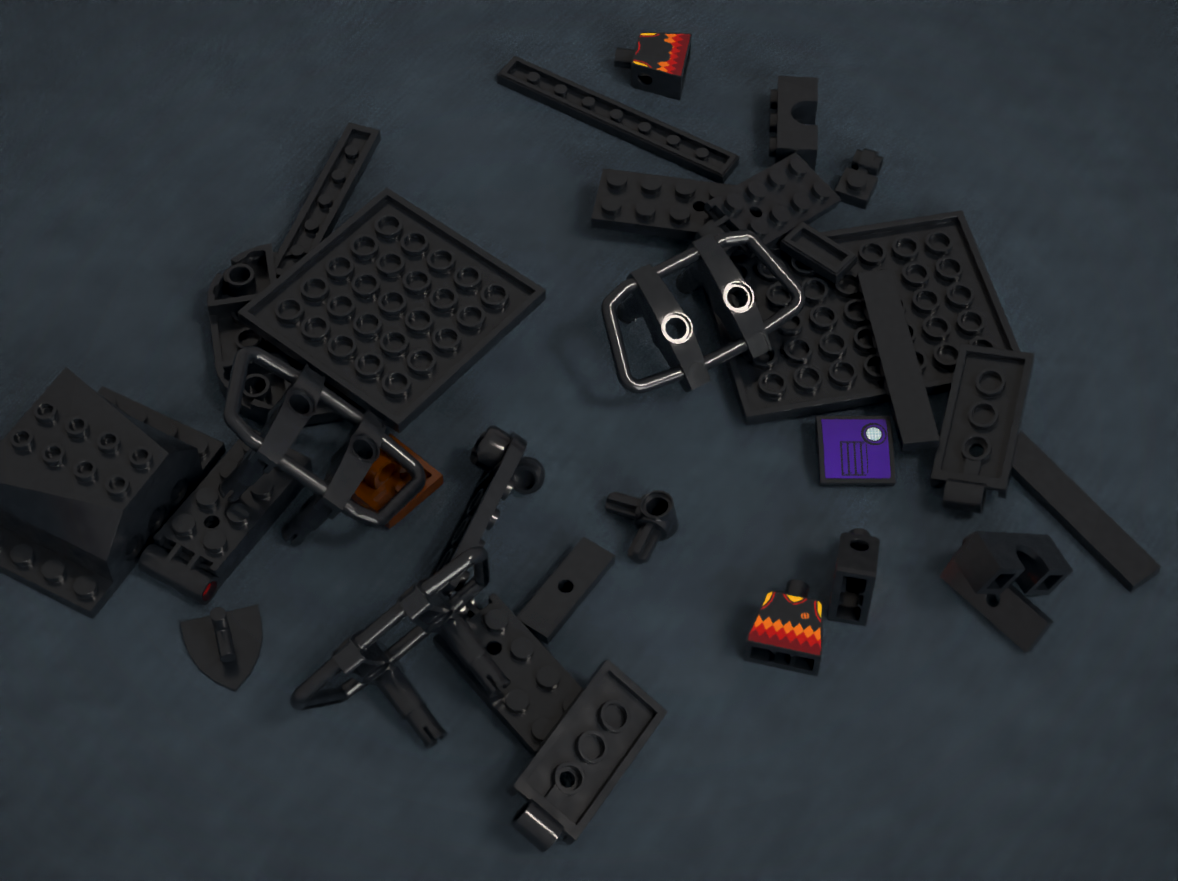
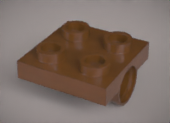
[351,433,444,529]

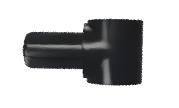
[605,490,679,565]

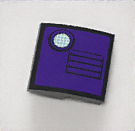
[815,416,896,486]

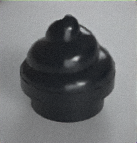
[511,457,545,494]

